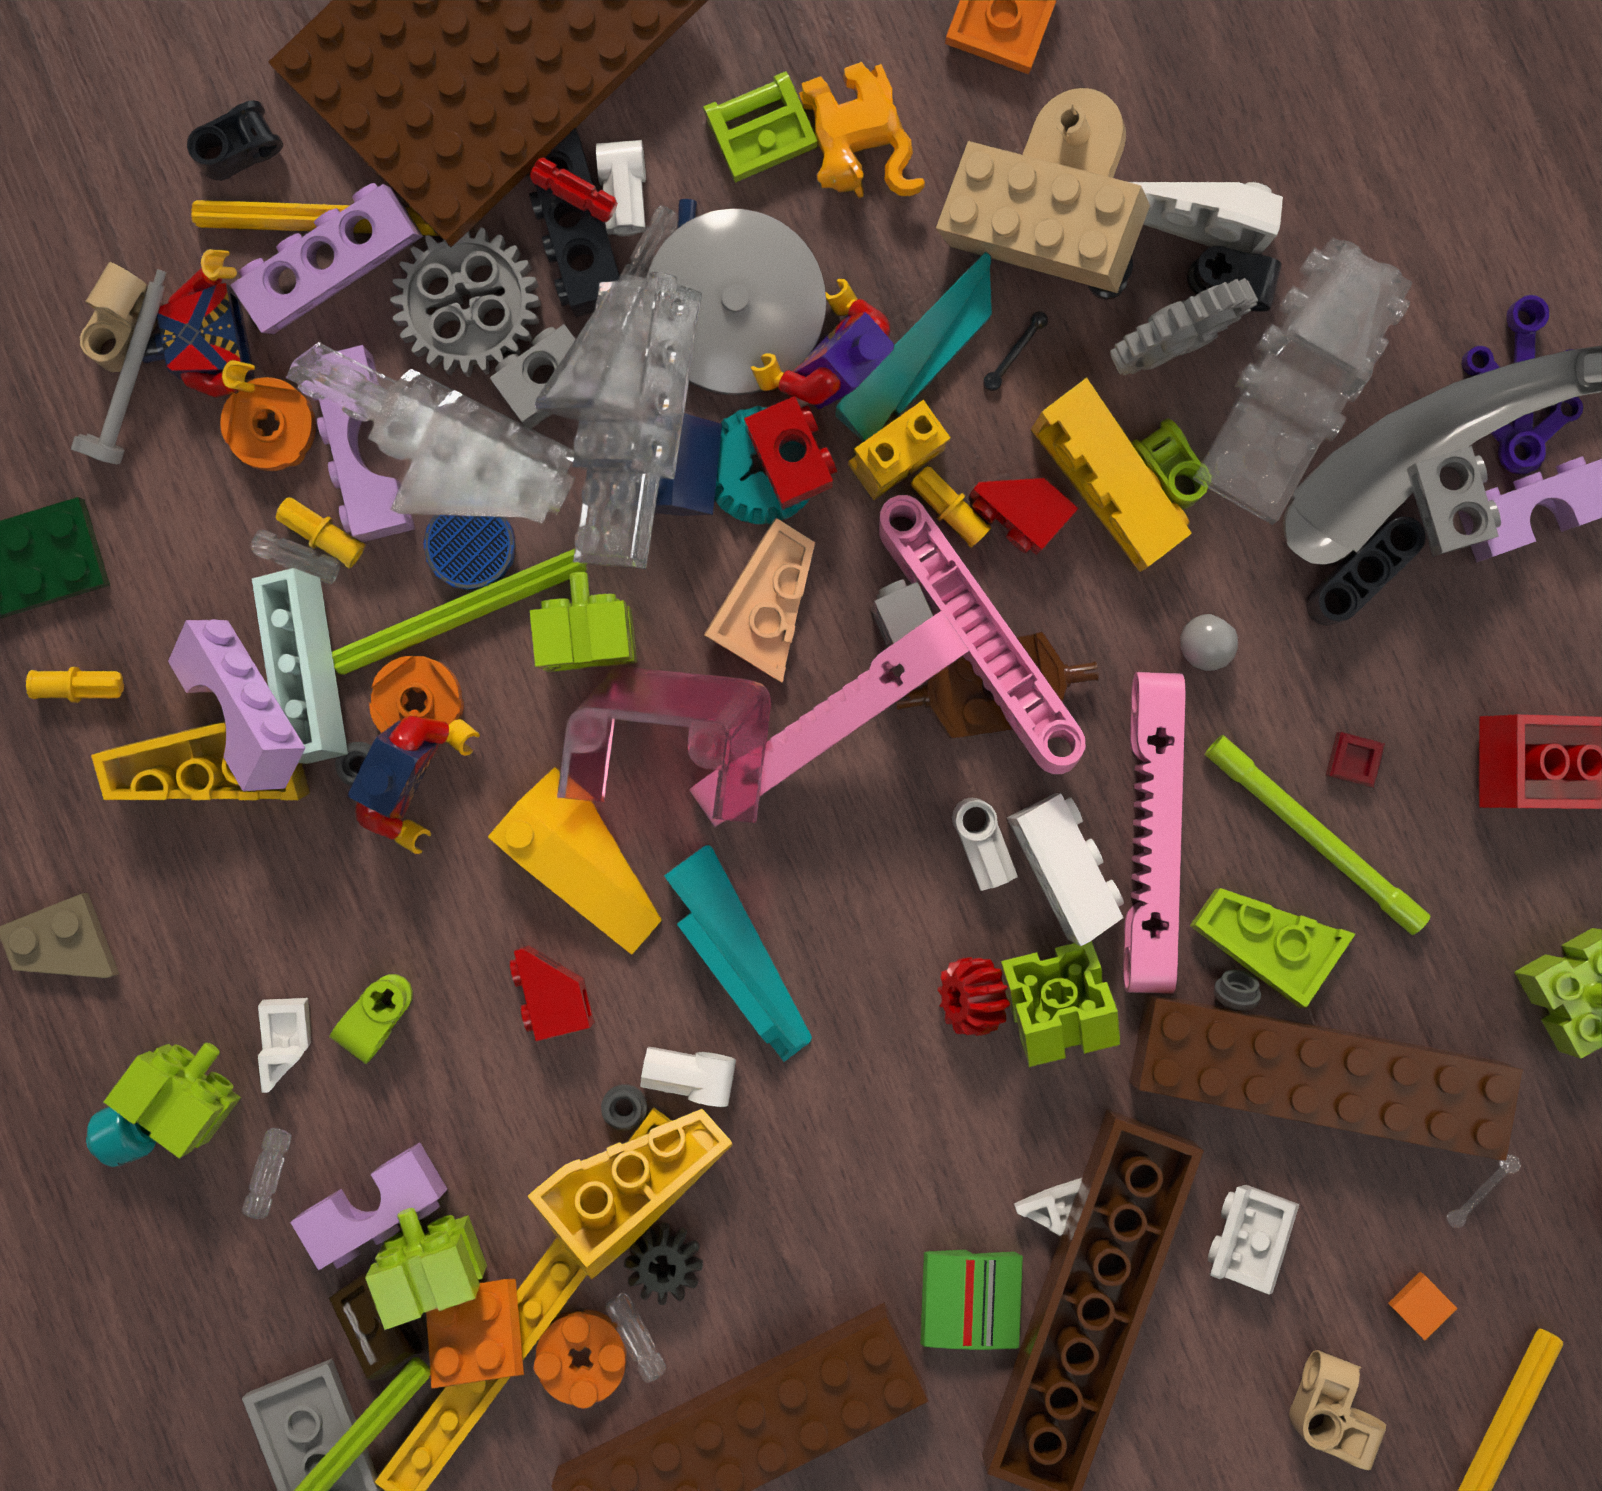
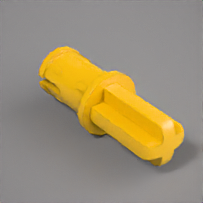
[911,466,992,548]
[276,497,366,569]
[26,667,124,703]

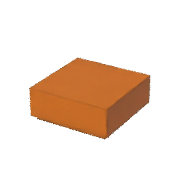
[1388,1272,1458,1340]

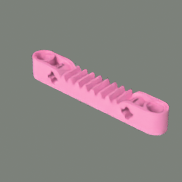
[879,495,1086,774]
[689,611,970,827]
[1123,672,1185,994]

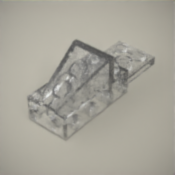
[1193,237,1413,525]
[534,272,702,569]
[286,342,578,524]

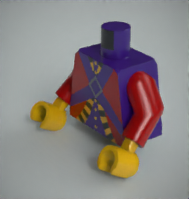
[750,278,895,410]

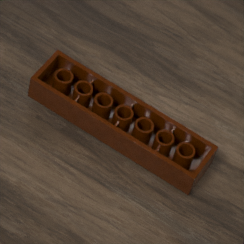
[1129,993,1523,1161]
[982,1109,1204,1491]
[551,1302,929,1491]

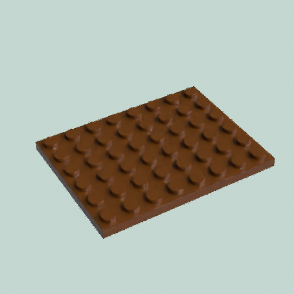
[268,0,708,248]

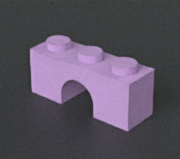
[1458,456,1602,562]
[290,1142,447,1270]

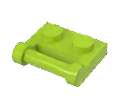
[703,71,818,183]

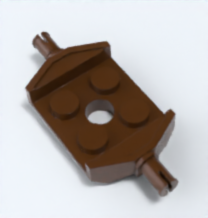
[895,632,1099,739]

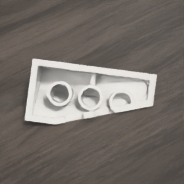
[1130,182,1283,255]

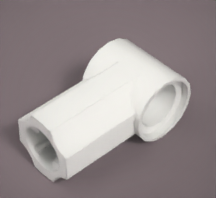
[596,140,646,236]
[952,798,1018,891]
[640,1046,736,1107]

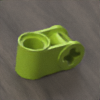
[1131,418,1209,509]
[329,974,413,1064]

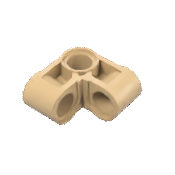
[80,262,163,372]
[1289,1350,1386,1470]

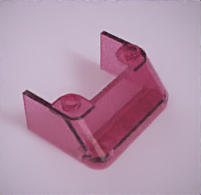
[557,667,771,823]

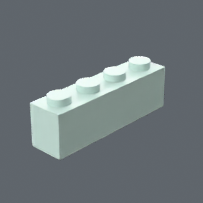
[252,568,348,764]

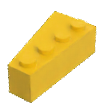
[1031,378,1192,572]
[91,721,310,800]

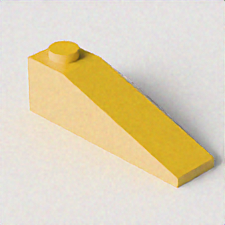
[488,767,662,955]

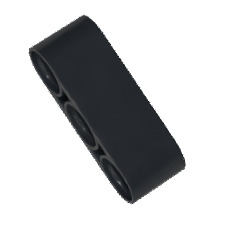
[1306,516,1426,626]

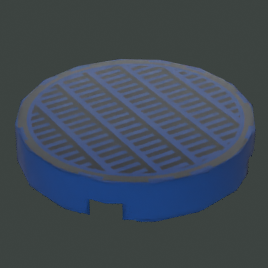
[423,499,515,590]

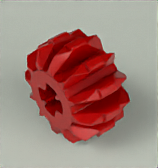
[937,957,1010,1036]

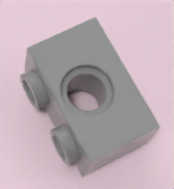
[490,324,601,431]

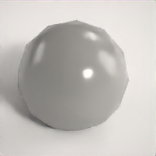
[1180,614,1238,671]

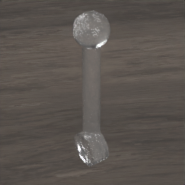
[1447,1154,1521,1228]

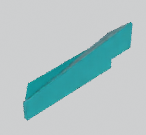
[835,252,992,442]
[664,845,812,1062]

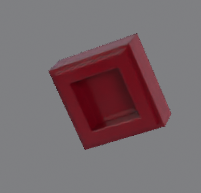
[1325,732,1385,788]

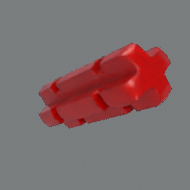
[530,158,618,222]

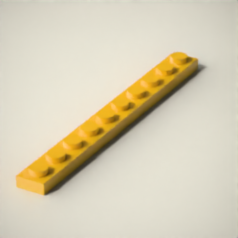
[374,1107,672,1491]

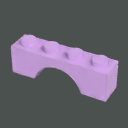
[306,345,415,542]
[168,619,305,791]

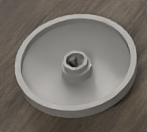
[644,209,826,395]

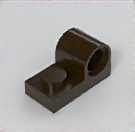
[329,1272,423,1380]

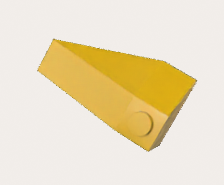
[527,1109,733,1280]

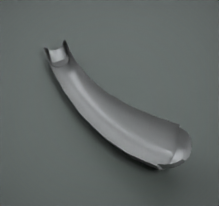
[1283,346,1602,564]

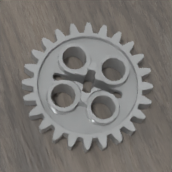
[390,227,541,377]
[1110,278,1258,375]

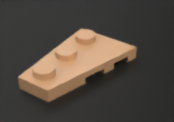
[704,518,815,683]

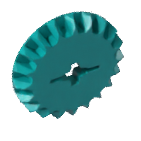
[714,405,817,525]

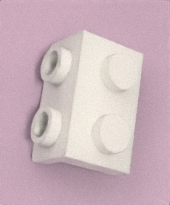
[1208,1185,1299,1295]

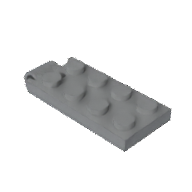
[242,1359,384,1491]

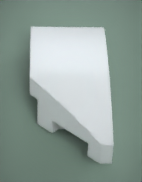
[258,998,311,1093]
[1014,1178,1082,1236]

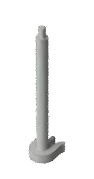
[71,269,167,464]

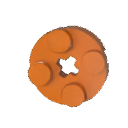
[220,377,316,471]
[369,656,464,733]
[534,1309,627,1409]

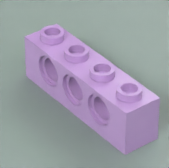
[230,183,423,334]

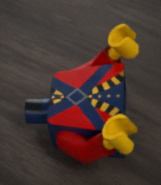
[142,249,255,398]
[348,716,480,854]

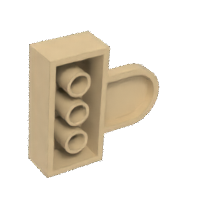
[936,88,1150,293]

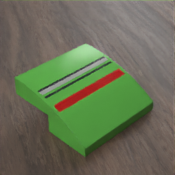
[920,1249,1023,1350]

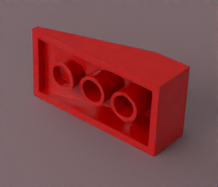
[1479,714,1602,809]

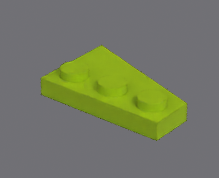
[1190,888,1355,1008]

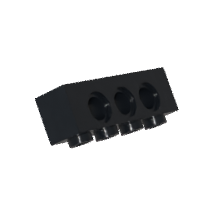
[525,127,628,317]

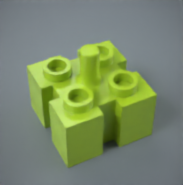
[530,572,637,672]
[1514,928,1602,1059]
[1001,941,1120,1067]
[104,1042,241,1159]
[365,1208,487,1330]

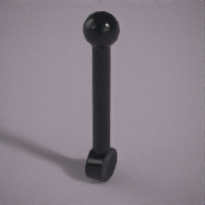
[983,311,1048,391]

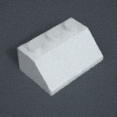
[1007,793,1124,946]

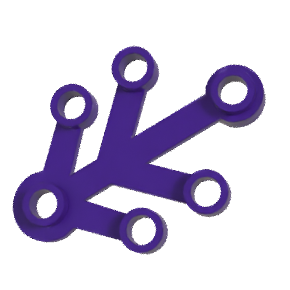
[1461,295,1583,475]

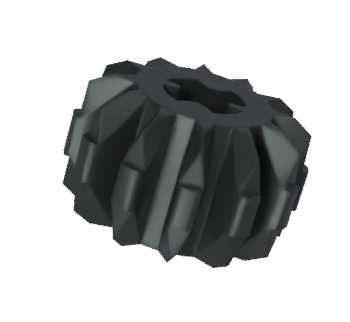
[624,1223,703,1305]

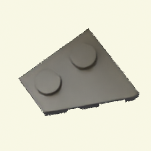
[0,893,119,978]

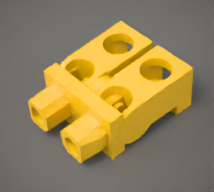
[848,400,951,500]

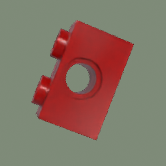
[744,396,837,510]

